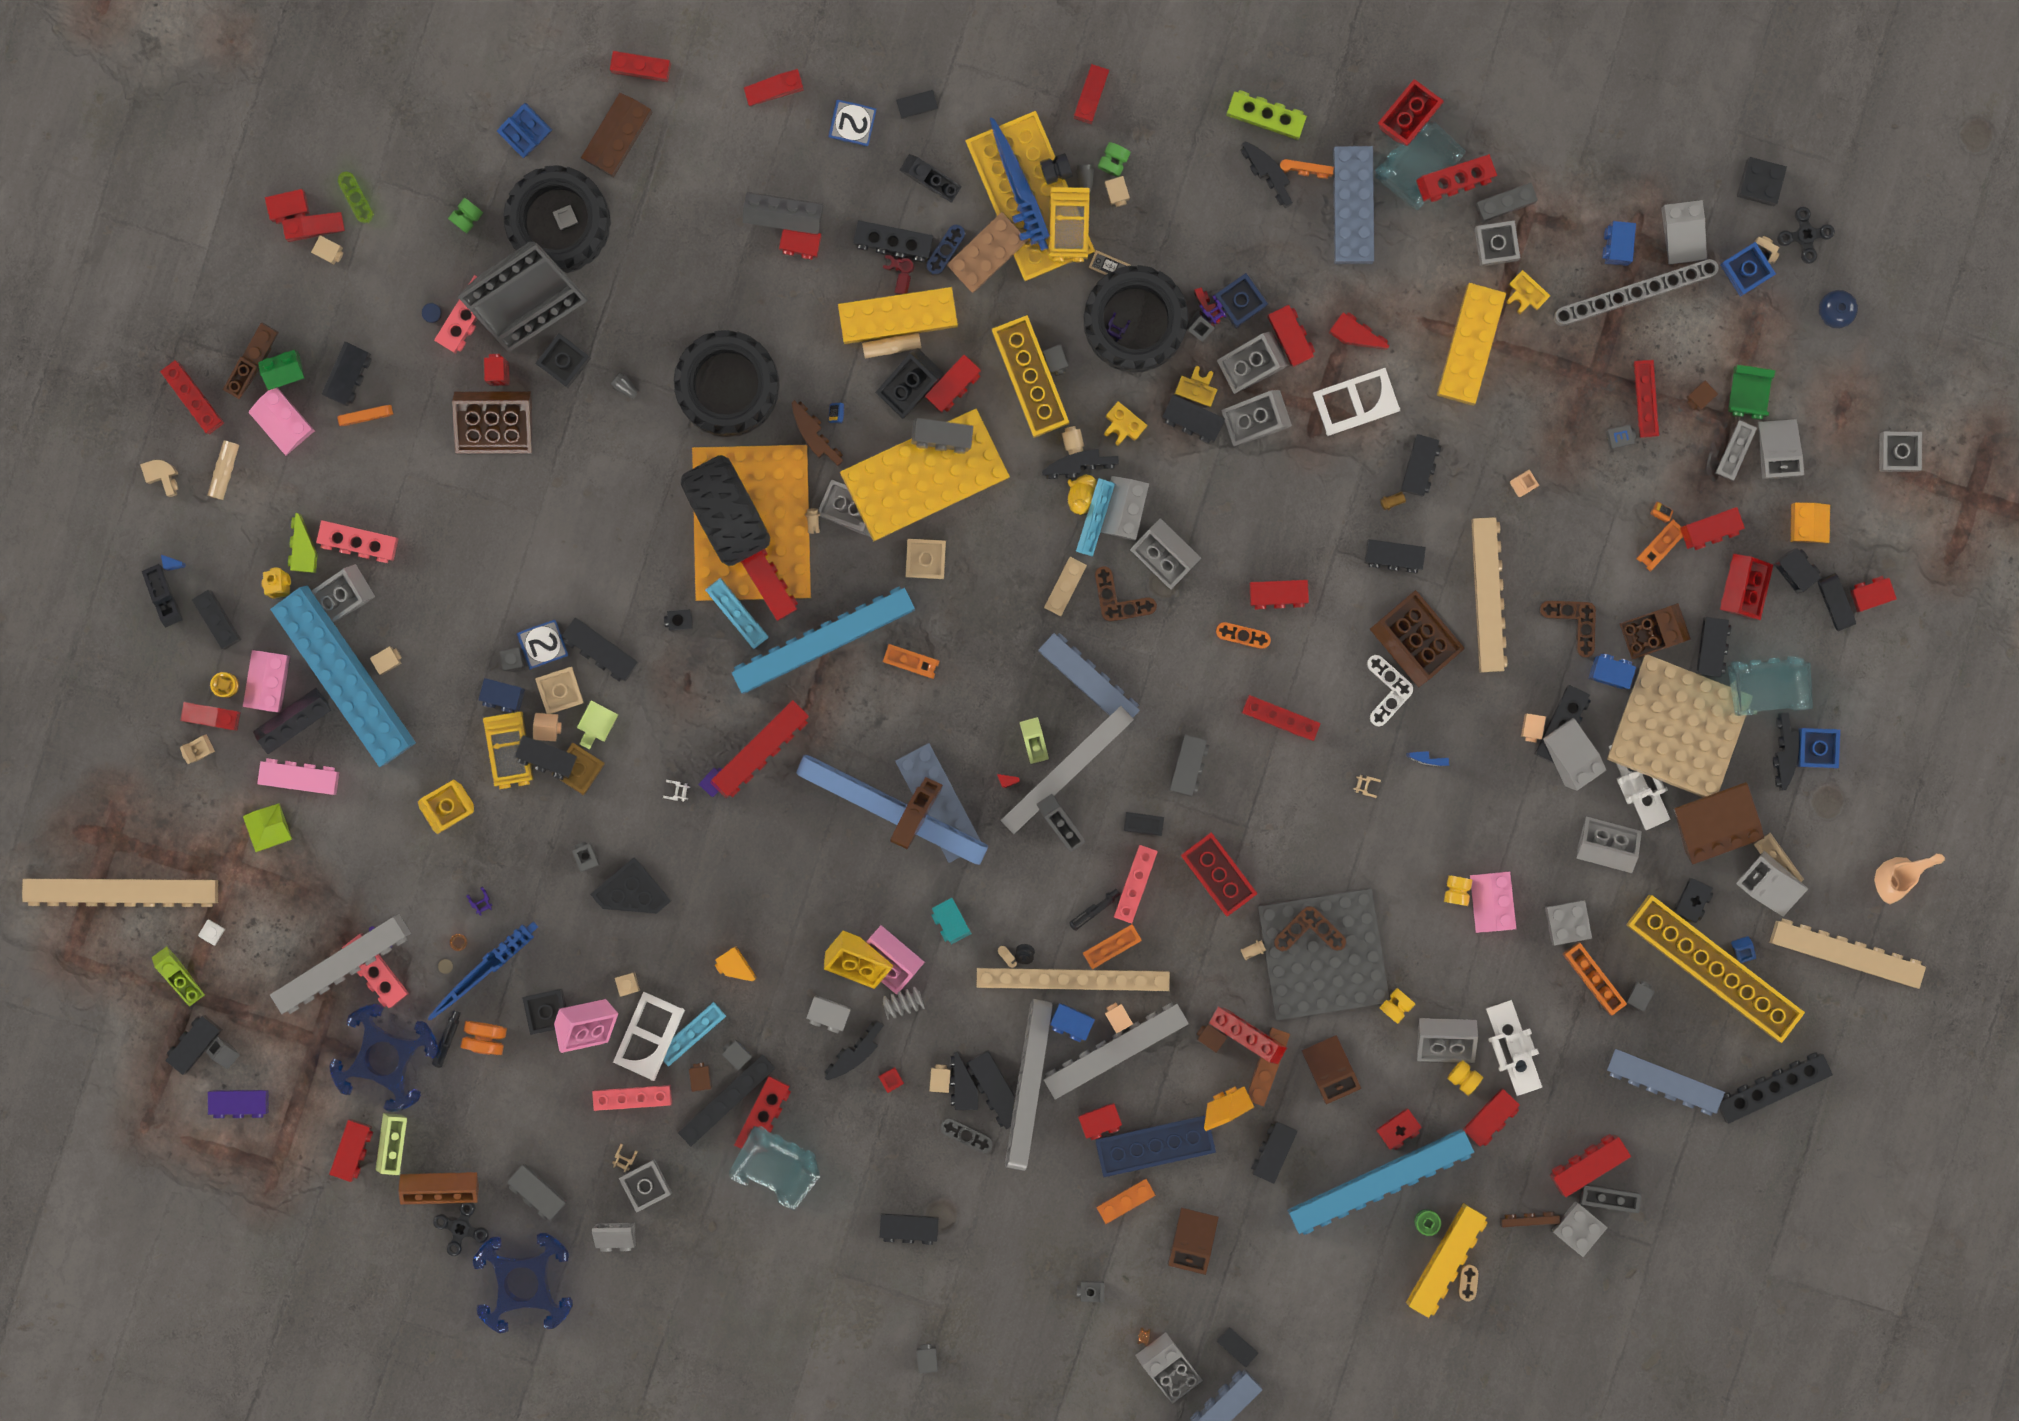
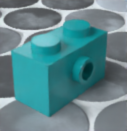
[931,898,972,945]

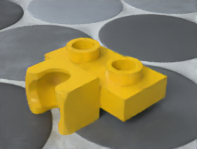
[1506,270,1550,314]
[1175,366,1217,408]
[1104,401,1148,446]

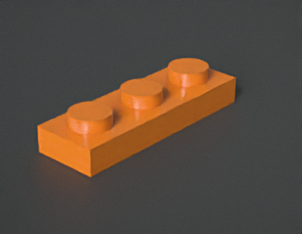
[1083,924,1142,969]
[1096,1179,1156,1224]

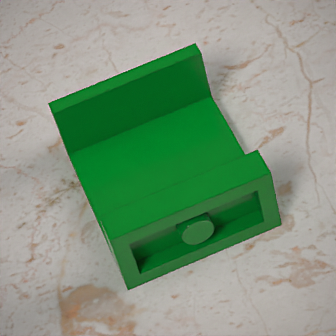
[1728,365,1775,420]

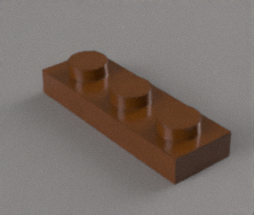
[1500,1211,1560,1227]

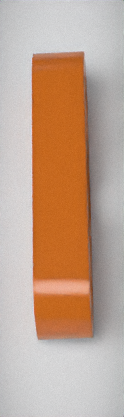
[337,405,394,426]
[1216,622,1271,649]

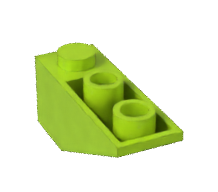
[288,513,318,573]
[152,946,205,1007]

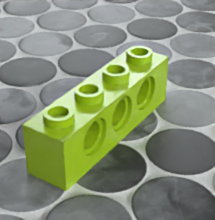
[1226,90,1307,140]

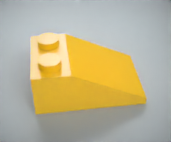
[824,931,893,989]

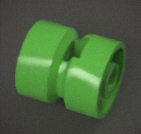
[1097,142,1131,177]
[448,198,483,234]
[1414,1209,1441,1236]

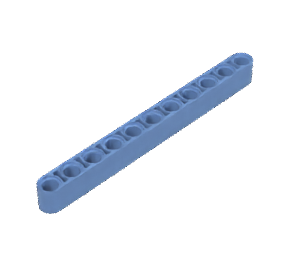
[796,755,988,865]

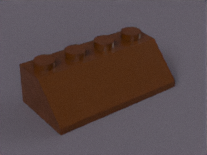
[581,93,653,178]

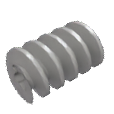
[883,987,925,1020]

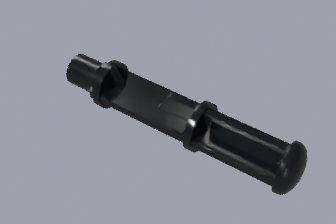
[1069,889,1120,931]
[432,1010,461,1068]

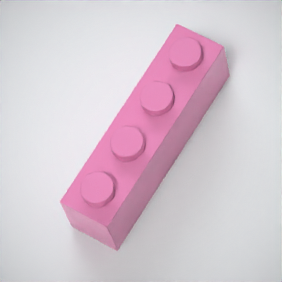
[257,758,339,795]

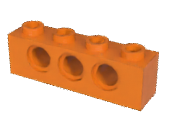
[1563,942,1627,1016]

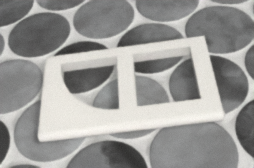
[1313,368,1400,436]
[613,992,685,1081]

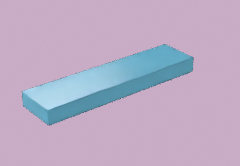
[1076,478,1115,557]
[705,577,769,649]
[663,1002,726,1067]

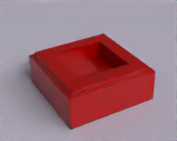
[878,1067,904,1093]

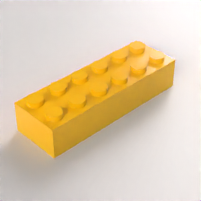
[1437,283,1506,406]
[838,287,958,344]
[992,315,1069,438]
[1405,1203,1487,1318]

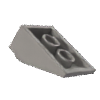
[1661,200,1707,264]
[1217,332,1289,394]
[1221,390,1292,446]
[818,479,872,538]
[312,564,375,623]
[1543,718,1606,791]
[592,1223,636,1252]

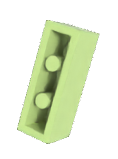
[376,1113,407,1175]

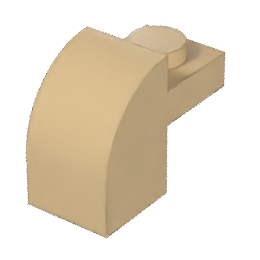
[140,460,178,497]

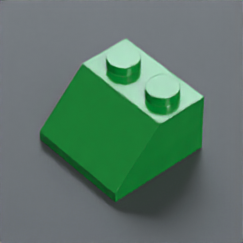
[258,350,304,390]

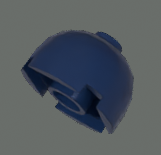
[1819,290,1858,329]

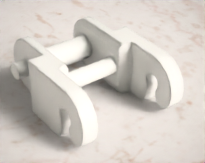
[663,780,690,801]

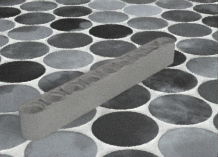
[1554,259,1719,326]
[1000,706,1134,834]
[1005,999,1052,1171]

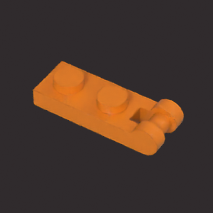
[1279,159,1334,179]
[1636,519,1683,571]
[883,644,940,679]

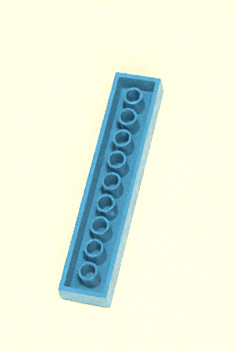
[270,586,416,767]
[731,586,915,694]
[1287,1129,1474,1235]

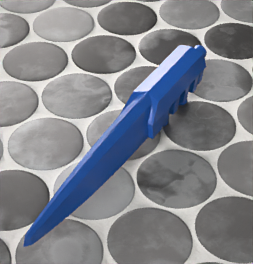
[990,118,1050,251]
[428,921,538,1020]

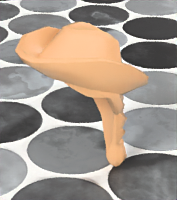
[1874,854,1945,904]

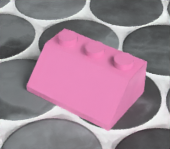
[249,387,315,456]
[243,650,290,713]
[1470,871,1516,933]
[867,925,925,995]
[554,999,618,1053]

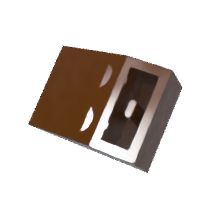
[1619,603,1691,660]
[1301,1035,1361,1105]
[1168,1208,1219,1275]

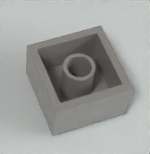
[1474,220,1520,267]
[1879,431,1922,472]
[1545,900,1592,945]
[806,995,852,1033]
[619,1159,672,1213]
[1551,1201,1607,1257]

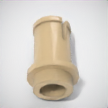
[805,508,820,534]
[1241,940,1266,960]

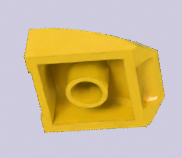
[418,780,474,834]

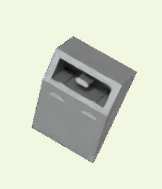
[1758,419,1804,479]
[1736,851,1809,917]
[1135,1332,1203,1404]

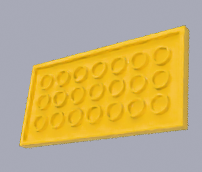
[965,111,1095,282]
[840,409,1010,542]

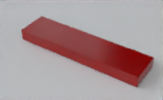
[1634,360,1659,438]

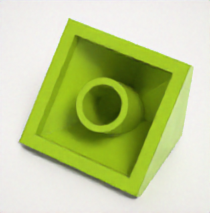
[243,803,292,852]

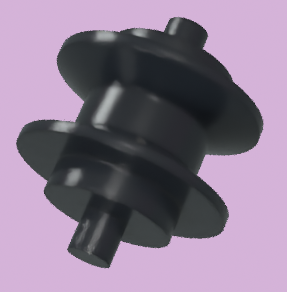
[1015,944,1035,964]

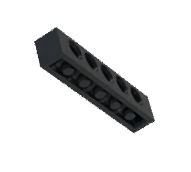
[1719,1052,1833,1124]

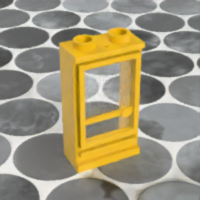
[1049,187,1090,262]
[483,712,534,789]

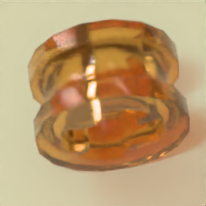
[450,934,467,951]
[1137,1327,1151,1346]

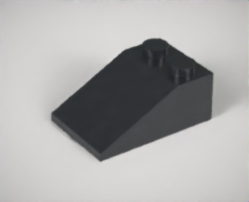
[875,348,945,419]

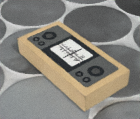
[1089,250,1131,275]

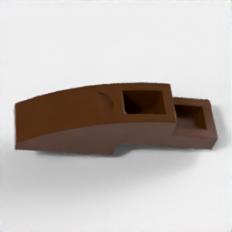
[223,322,279,399]
[792,400,844,467]
[890,777,943,849]

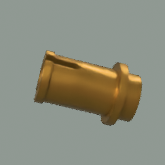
[1380,491,1406,511]

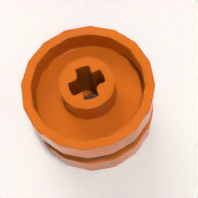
[461,1021,507,1055]

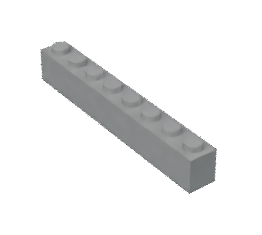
[270,914,411,1014]
[1043,1002,1189,1099]

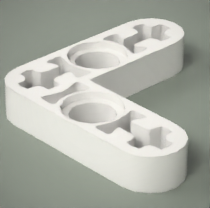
[1367,655,1413,727]

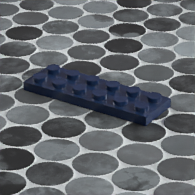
[1095,1115,1216,1178]

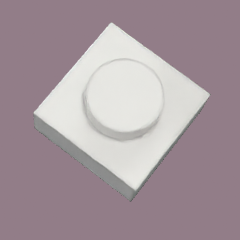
[553,205,578,230]
[198,919,225,946]

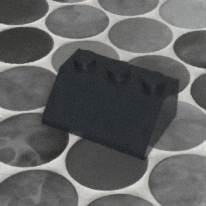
[322,342,372,407]
[1162,395,1225,444]

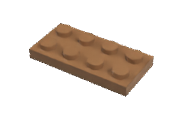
[947,212,1029,293]

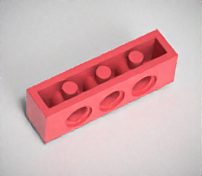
[434,275,477,354]
[316,520,399,563]
[1113,845,1158,924]
[342,933,409,1008]
[592,1085,672,1111]

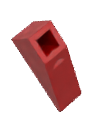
[1329,312,1389,350]

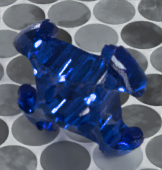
[329,1004,438,1113]
[472,1233,573,1334]

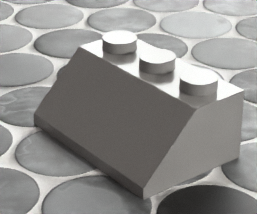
[1100,476,1149,541]
[1130,518,1201,589]
[1576,816,1642,873]
[1417,1018,1478,1063]

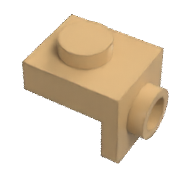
[1755,236,1779,264]
[180,734,215,764]

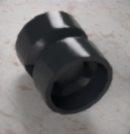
[1040,153,1073,185]

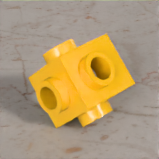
[262,568,291,599]

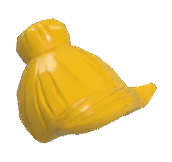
[1067,474,1097,515]

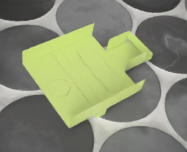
[577,701,618,749]

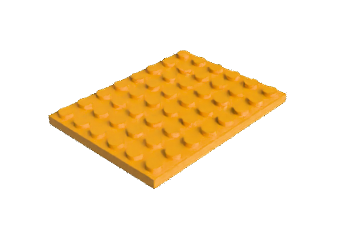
[692,445,811,601]

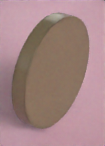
[438,959,453,974]

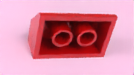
[1378,79,1444,146]
[1720,554,1774,620]

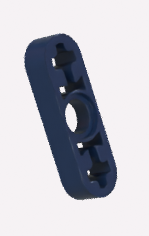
[927,225,965,275]

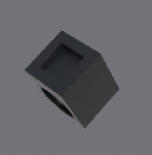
[664,609,693,631]

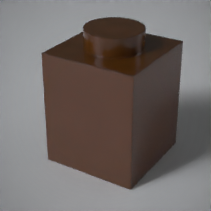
[1686,380,1718,411]
[1196,1024,1227,1053]
[689,1062,712,1092]

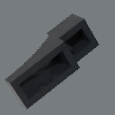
[142,564,183,628]

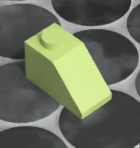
[1020,717,1049,764]

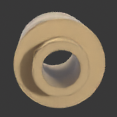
[1062,426,1084,455]

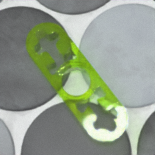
[338,171,374,224]

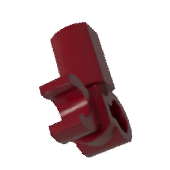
[883,255,914,295]

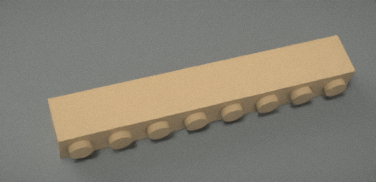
[1471,518,1507,673]
[1769,918,1926,989]

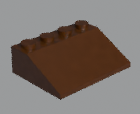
[452,391,532,454]
[1370,590,1465,688]
[1674,782,1764,865]

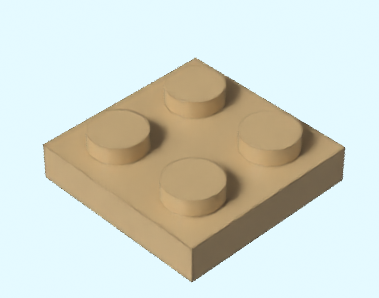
[906,539,946,579]
[535,667,584,714]

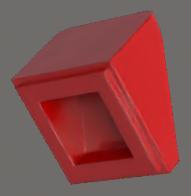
[997,774,1020,788]

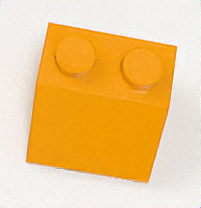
[1791,502,1830,543]
[715,946,757,981]
[1204,1086,1254,1131]

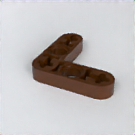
[1095,566,1157,622]
[1539,601,1596,658]
[1274,906,1346,951]

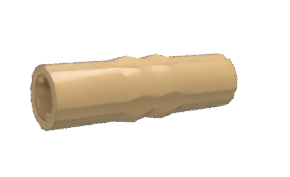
[862,332,921,359]
[207,440,239,500]

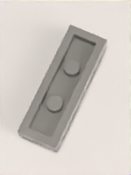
[1716,420,1757,481]

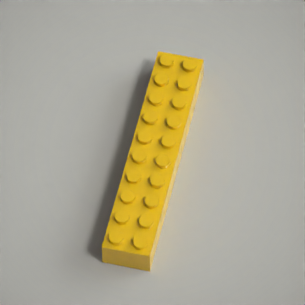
[1626,895,1805,1043]

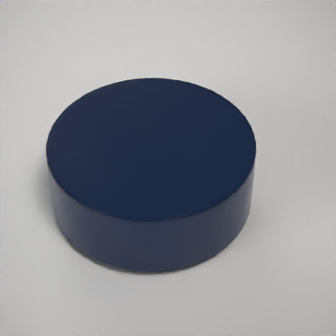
[422,303,442,323]

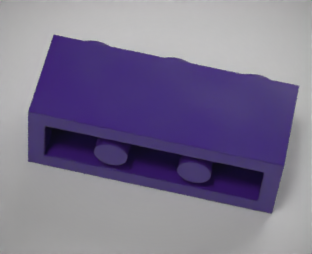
[208,1090,269,1118]

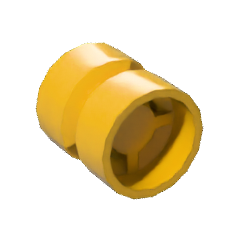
[210,672,239,698]
[1444,875,1473,906]
[1379,988,1415,1024]
[1447,1060,1483,1096]

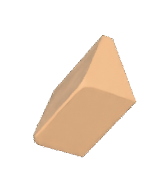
[1510,469,1539,497]

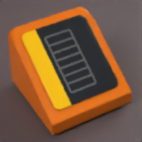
[1650,502,1673,523]

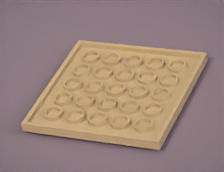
[1607,654,1753,798]

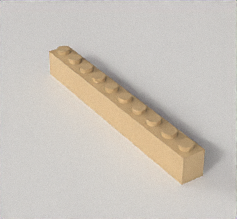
[22,879,218,907]
[977,968,1170,991]

